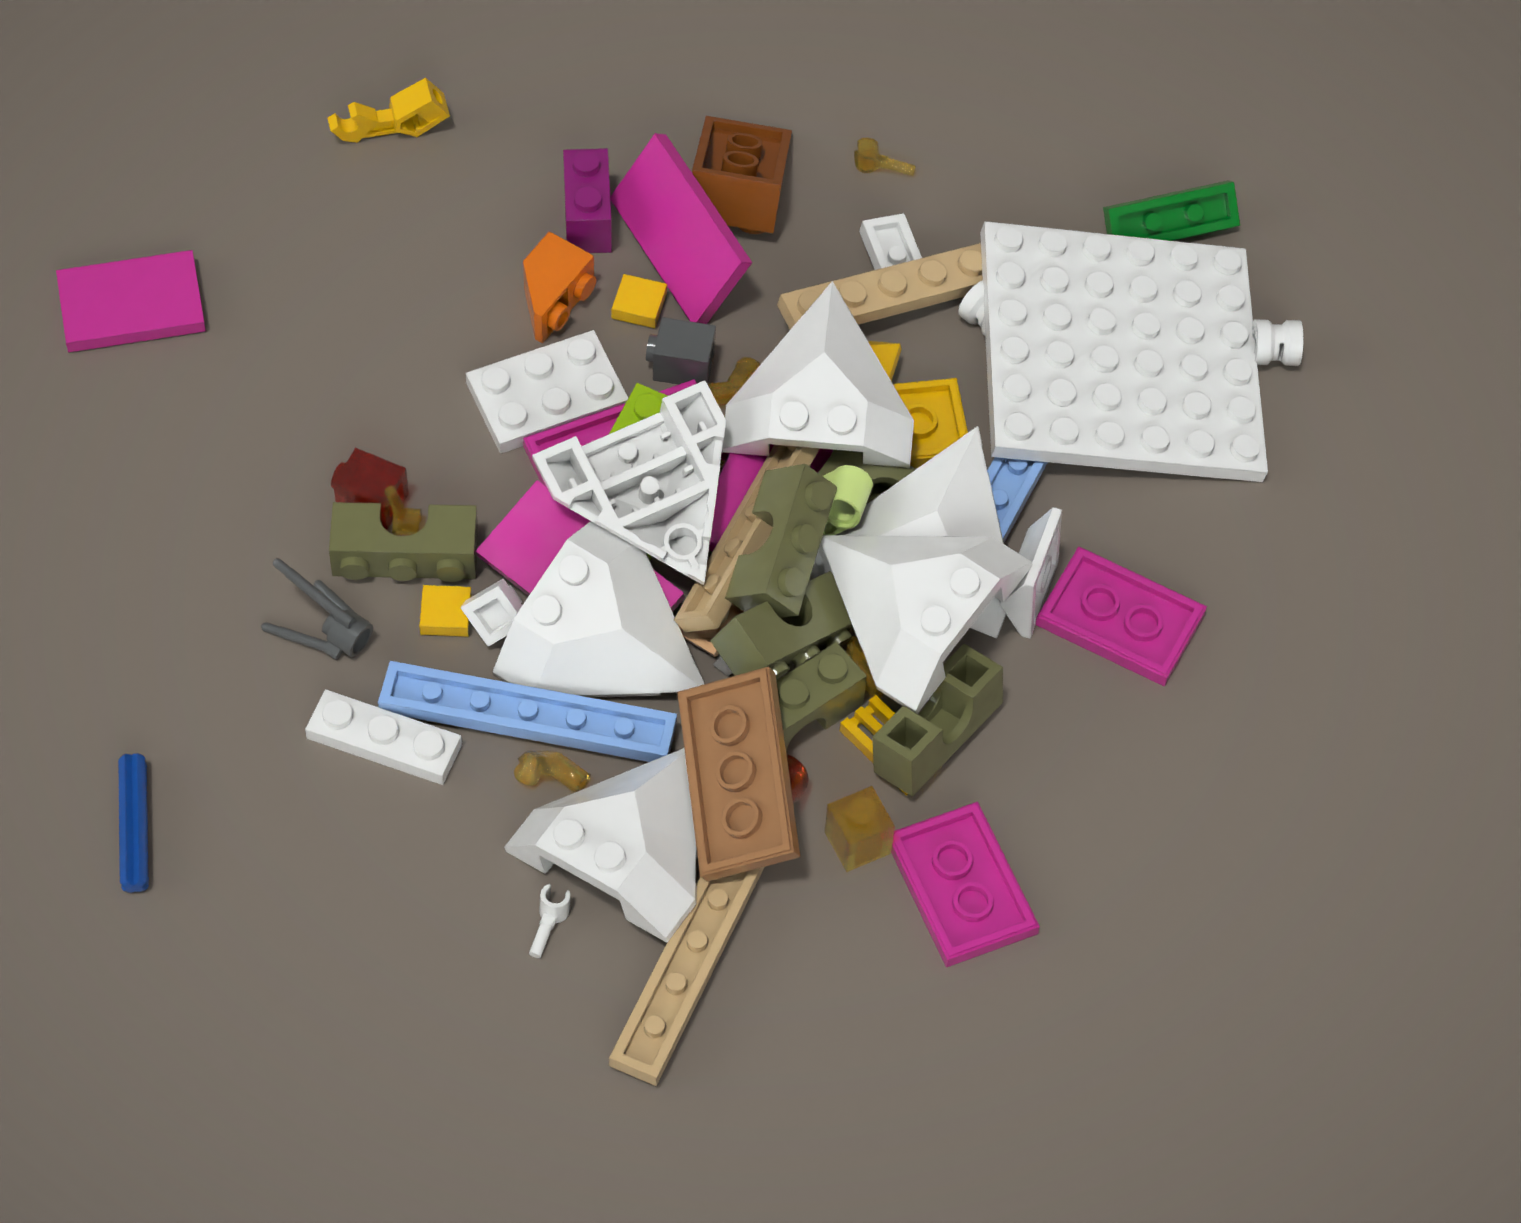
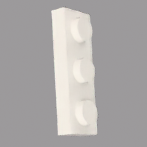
[305,689,462,785]

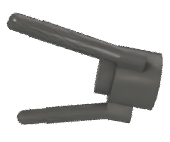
[261,558,374,660]

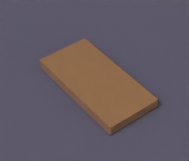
[677,666,800,881]

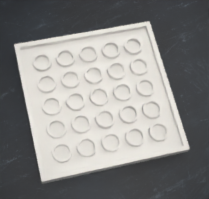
[980,221,1268,482]

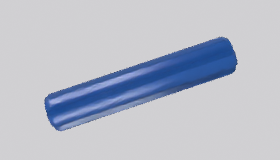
[118,753,149,893]

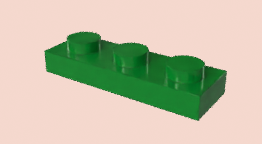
[1103,180,1240,241]

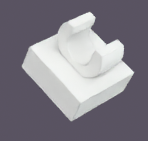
[461,578,522,646]

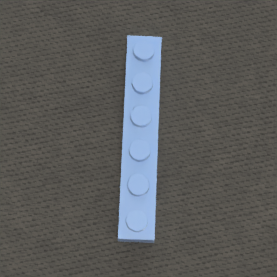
[378,661,677,762]

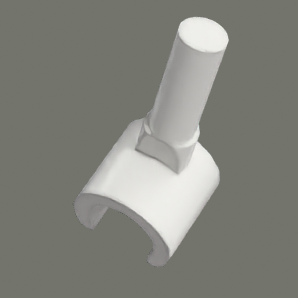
[529,884,571,958]

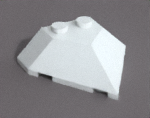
[722,281,914,468]
[532,380,726,585]
[836,426,1007,639]
[493,521,704,698]
[821,535,1032,714]
[504,748,698,943]

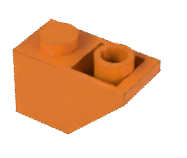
[523,231,597,344]

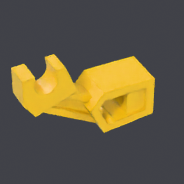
[327,77,450,143]

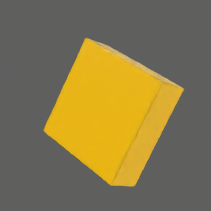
[611,274,667,328]
[419,585,472,637]

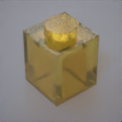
[824,786,895,872]

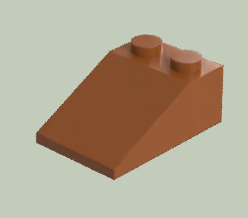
[692,116,792,234]

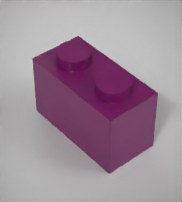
[563,148,612,253]

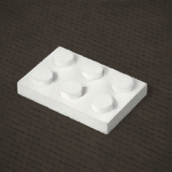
[466,330,628,454]

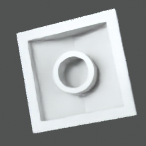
[1000,507,1062,639]

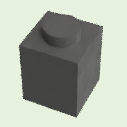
[646,317,716,385]

